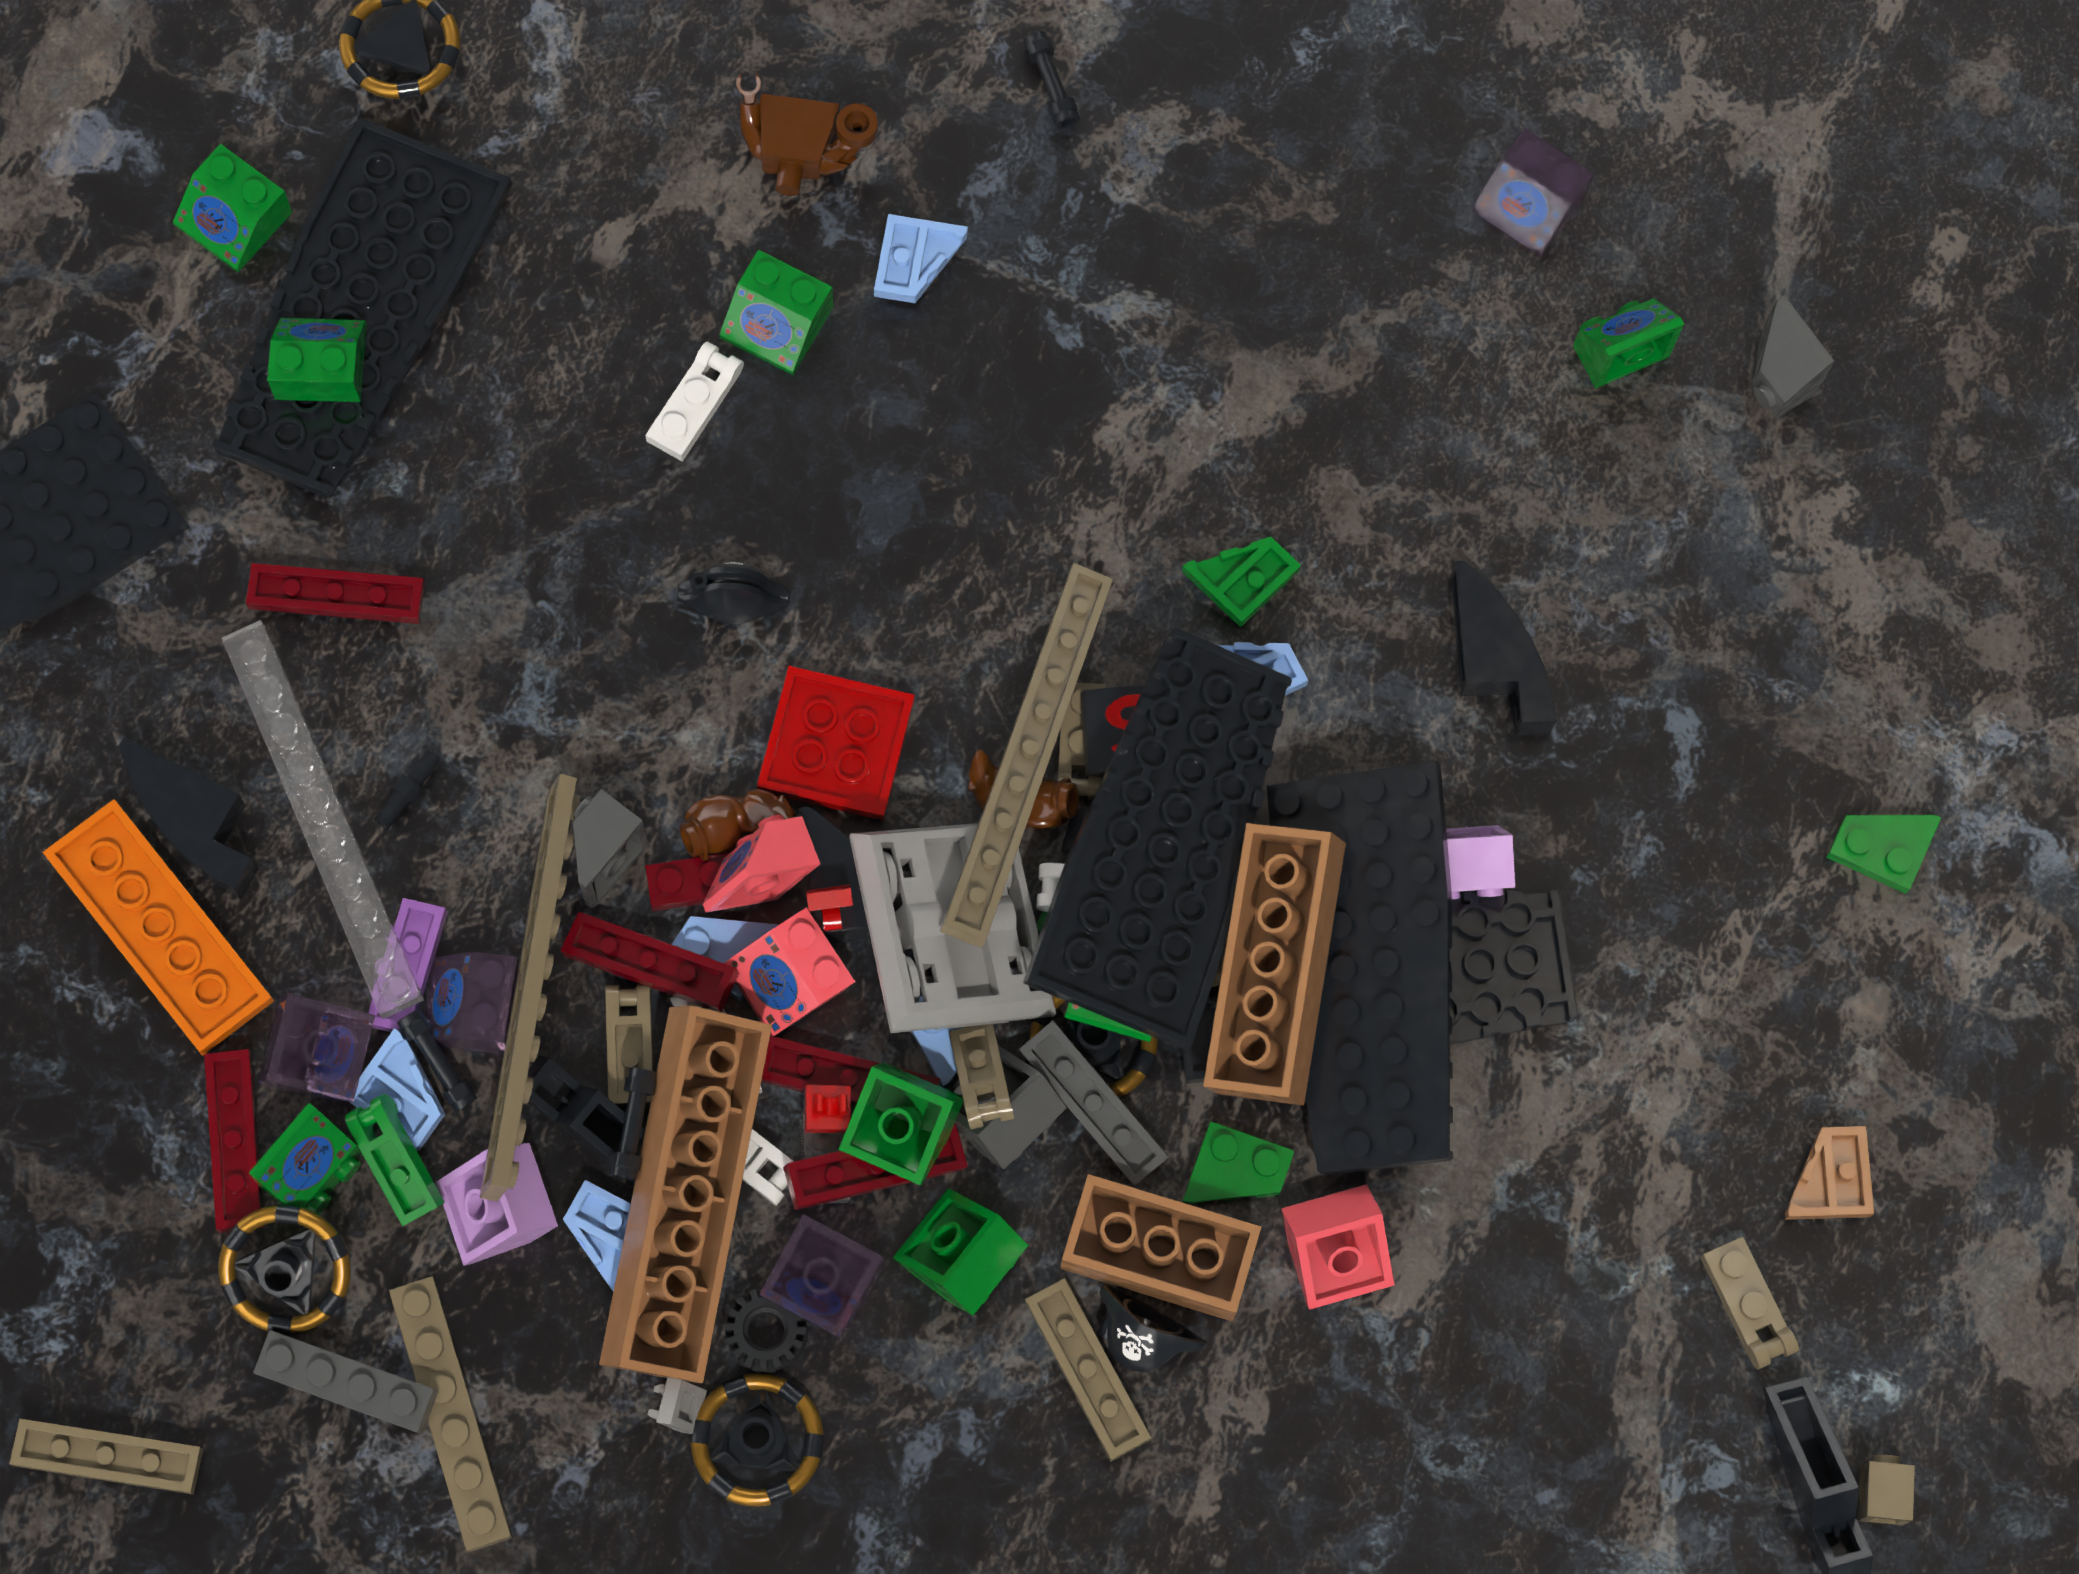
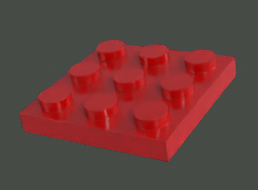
[756,666,915,821]

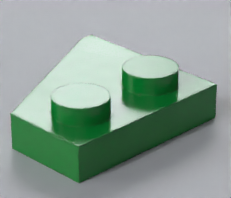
[1182,537,1301,627]
[1826,815,1941,894]
[1182,1121,1294,1206]

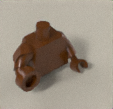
[736,72,878,196]

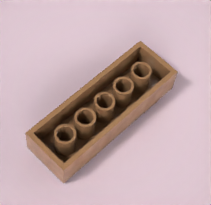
[1203,823,1346,1106]

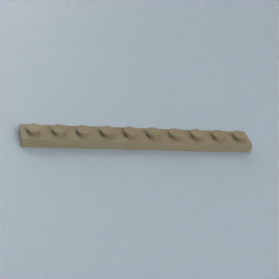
[940,563,1113,948]
[480,774,580,1202]

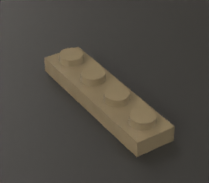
[1025,1278,1151,1462]
[9,1419,203,1495]

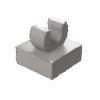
[648,1377,707,1434]

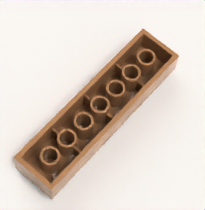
[599,1005,772,1383]

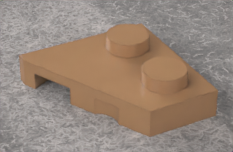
[1785,1126,1874,1220]

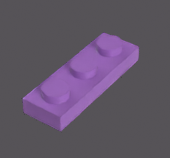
[366,898,448,1032]

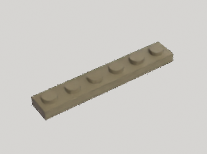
[389,1276,512,1553]

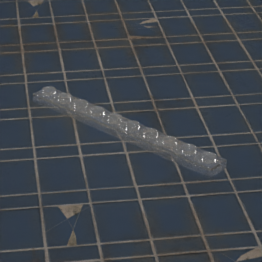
[221,620,424,1019]

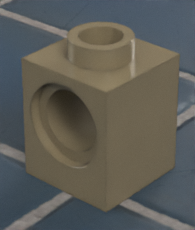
[1857,1455,1915,1526]

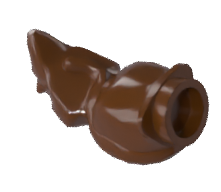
[968,750,1079,830]
[679,789,796,861]

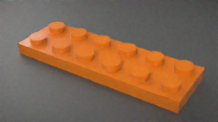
[42,799,274,1056]

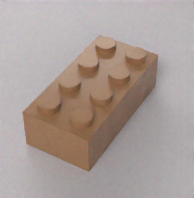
[1060,1174,1261,1322]

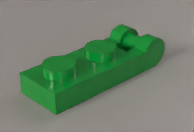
[345,1093,445,1227]

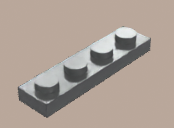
[1019,1020,1169,1186]
[253,1330,439,1434]

